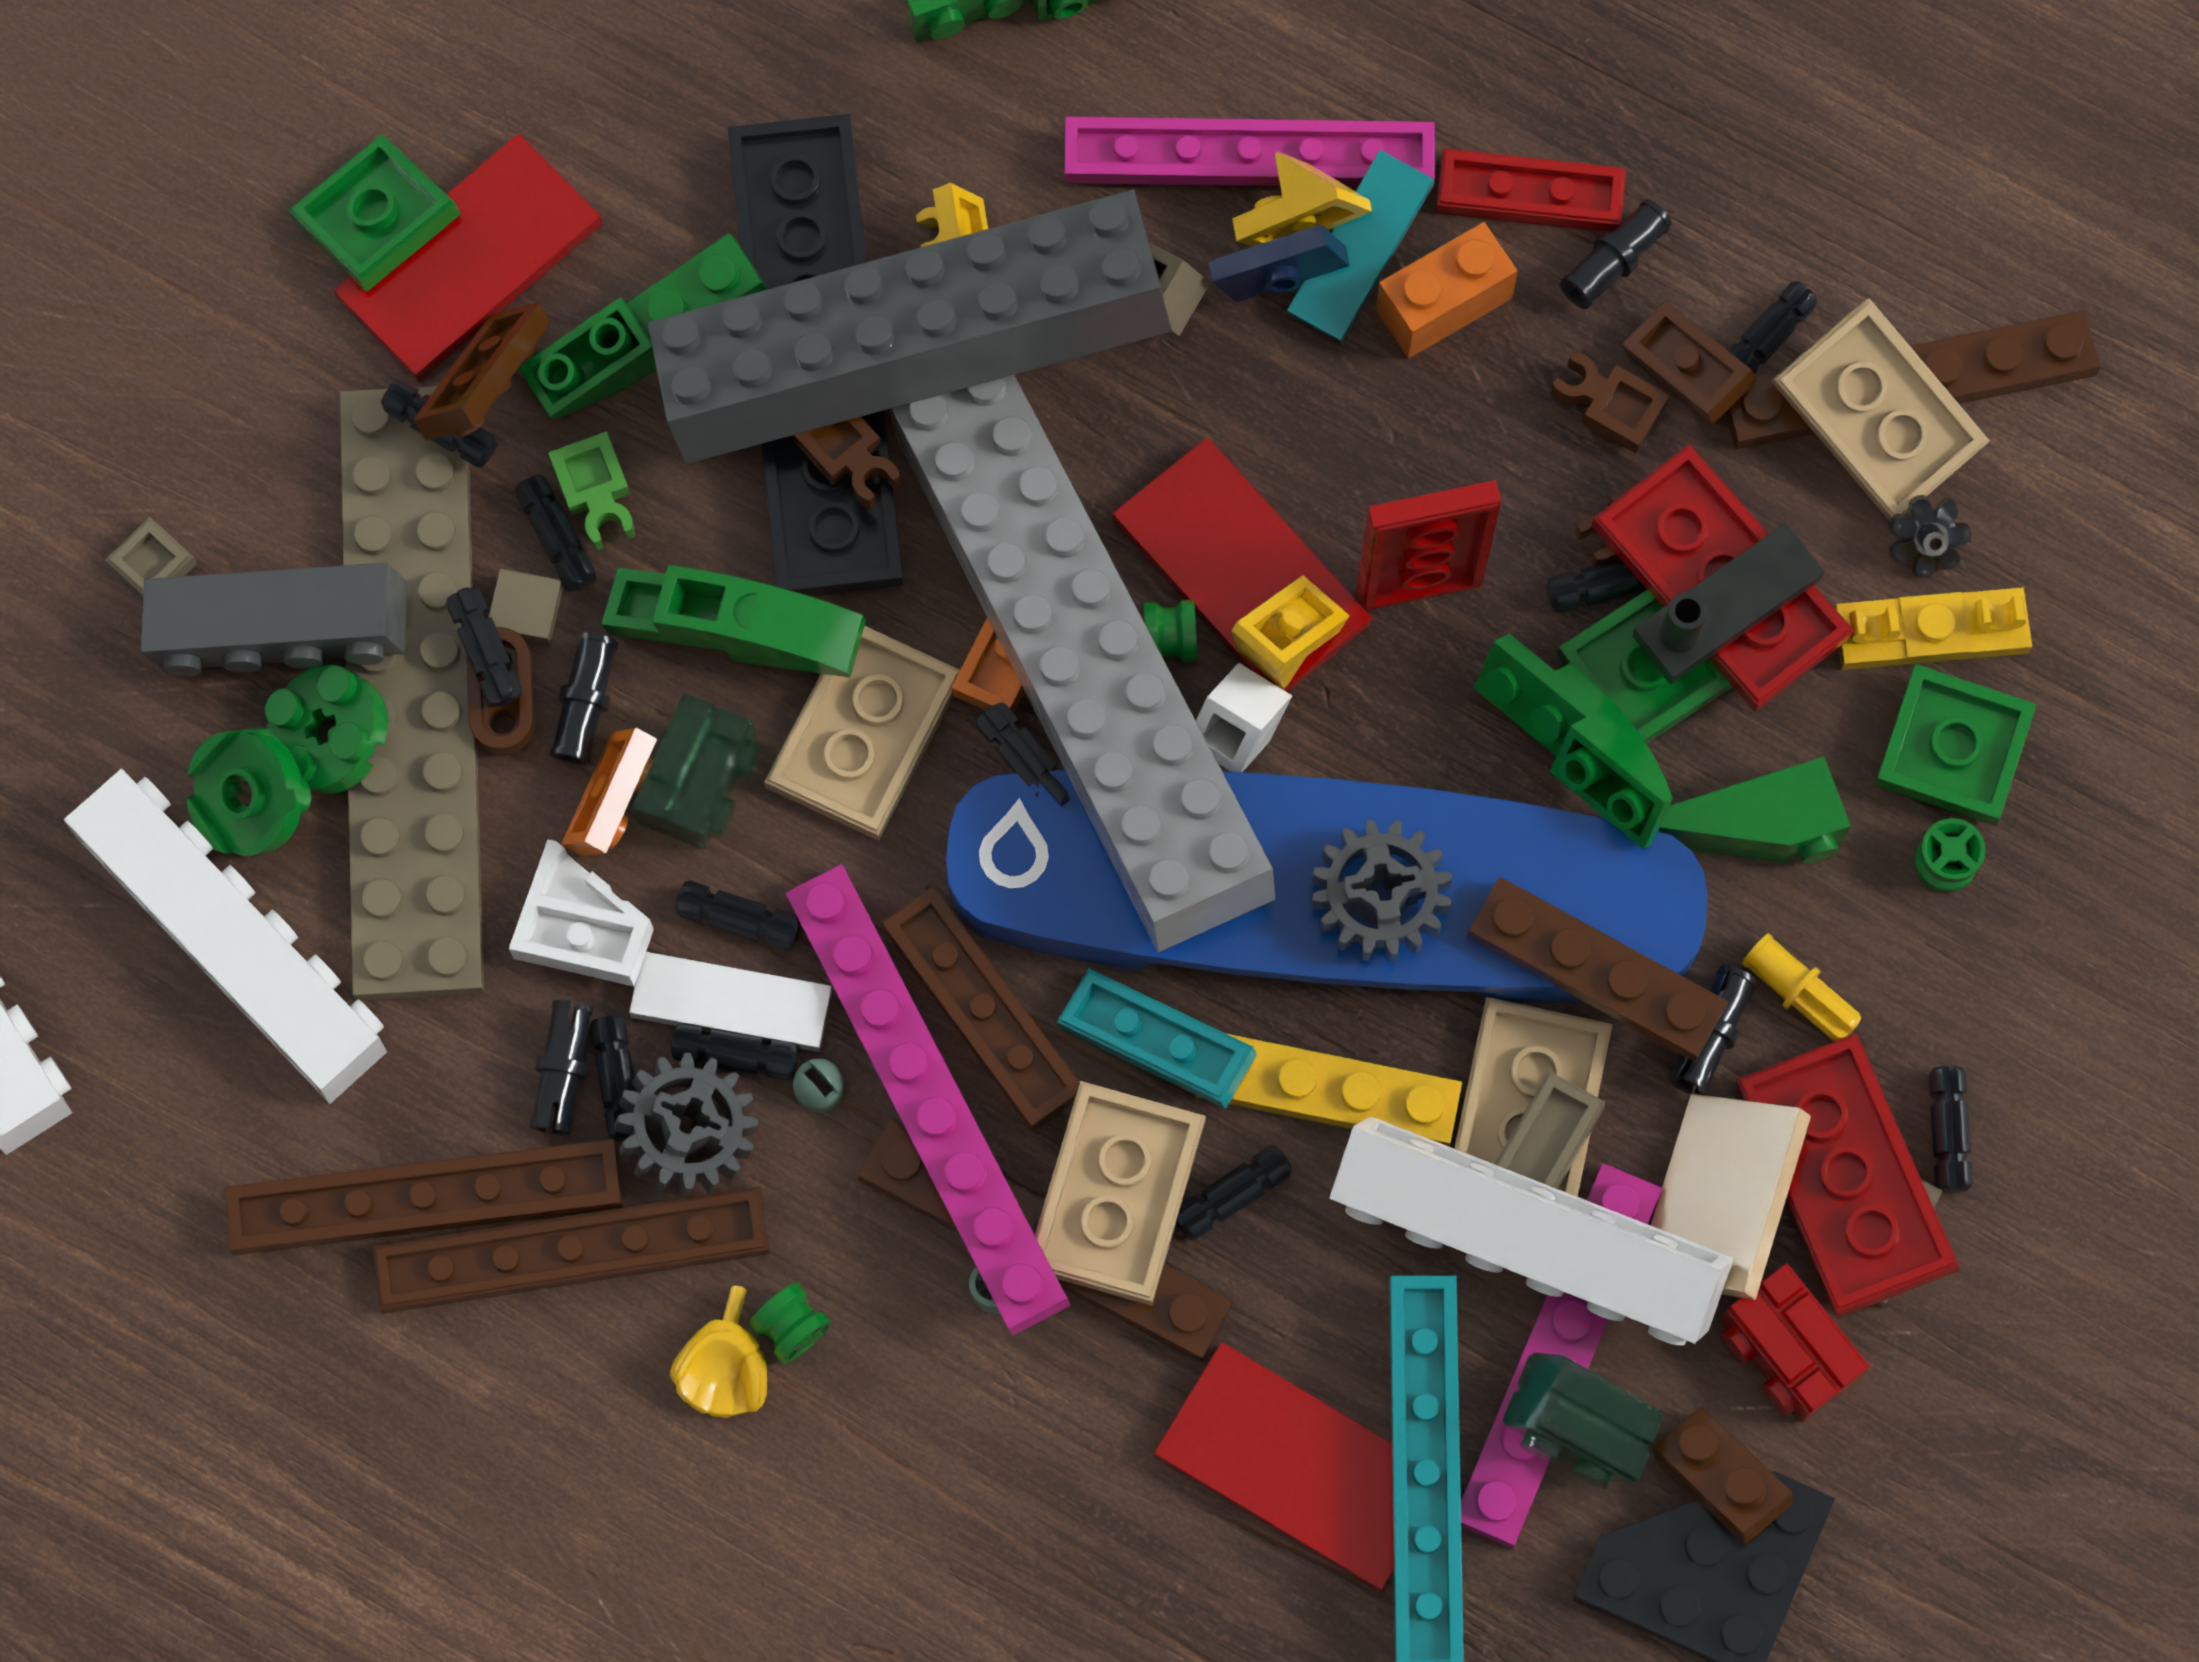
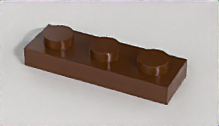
[413,302,551,441]

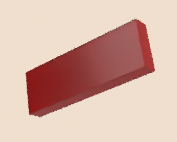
[1435,148,1626,232]

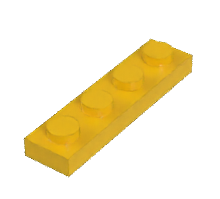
[1196,1034,1462,1146]

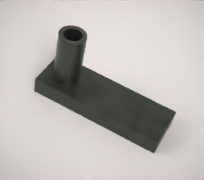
[1632,523,1825,685]

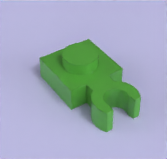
[548,431,635,551]

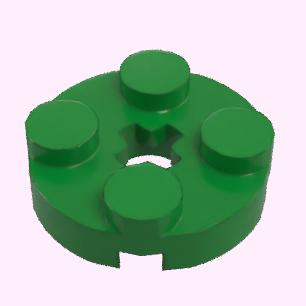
[265,665,388,795]
[186,727,311,856]

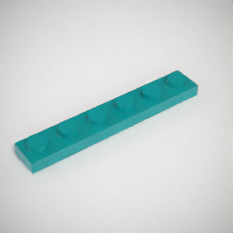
[1389,1276,1464,1662]

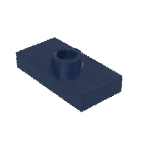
[1209,225,1349,302]

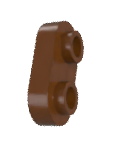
[466,627,535,755]

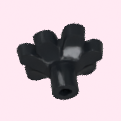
[1889,495,1971,577]

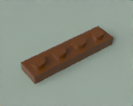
[1467,877,1729,1062]
[882,886,1080,1131]

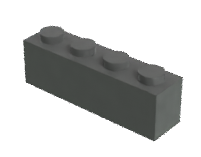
[141,562,407,677]

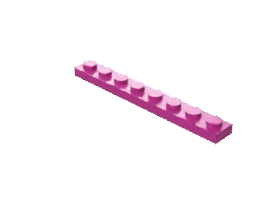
[785,864,1071,1336]

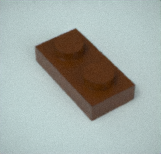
[1622,300,1756,425]
[1653,1406,1794,1545]

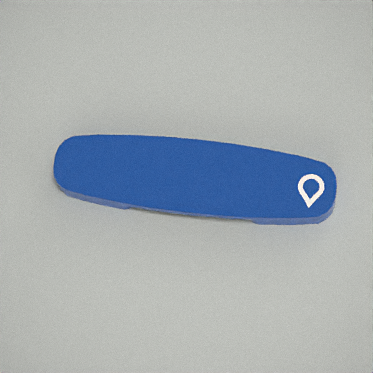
[946,770,1707,1003]

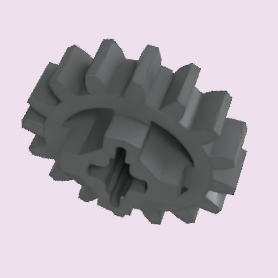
[1311,819,1452,962]
[614,1053,758,1197]

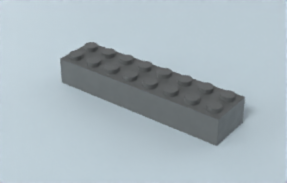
[648,189,1172,464]

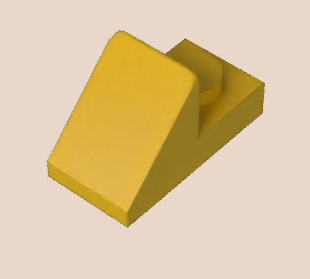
[1232,152,1372,247]
[1231,575,1350,689]

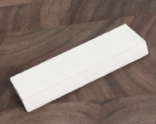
[629,952,833,1053]

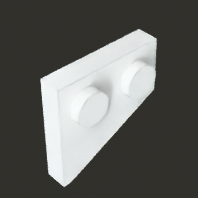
[509,839,654,986]

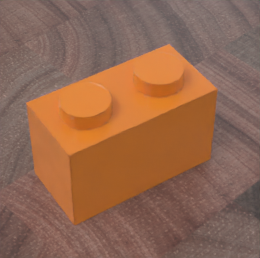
[1375,222,1518,359]

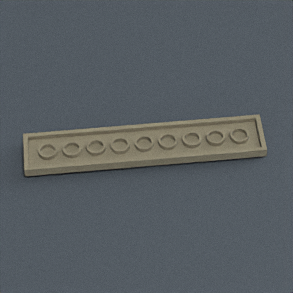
[340,386,484,1001]

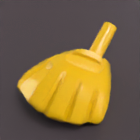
[669,1286,767,1418]

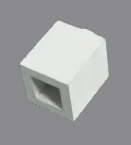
[1196,663,1292,772]

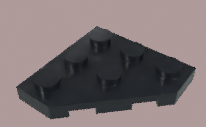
[1573,1471,1835,1662]

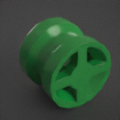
[1143,600,1197,663]
[1914,818,1986,893]
[748,1282,832,1365]

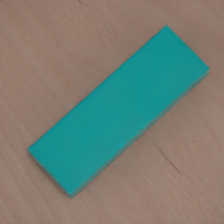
[1287,150,1435,344]
[1057,968,1257,1109]

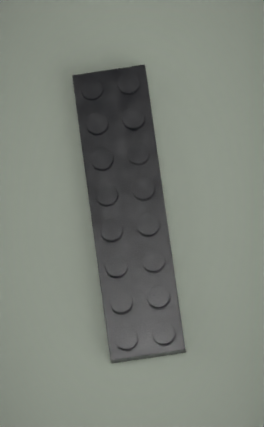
[727,114,904,596]

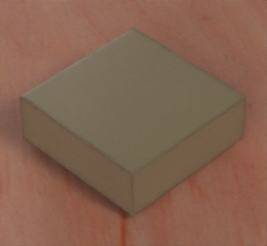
[105,516,197,598]
[489,569,563,645]

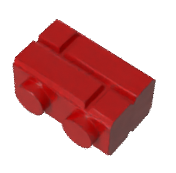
[1720,1263,1870,1423]

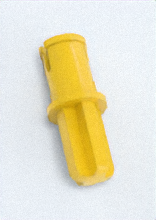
[1741,933,1861,1042]

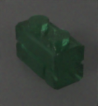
[632,694,761,849]
[1503,1353,1664,1489]

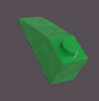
[1658,756,1851,864]

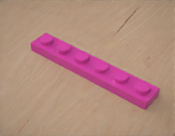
[1065,117,1435,189]
[1461,1163,1663,1549]

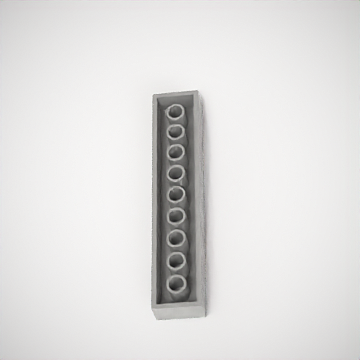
[890,375,1275,952]

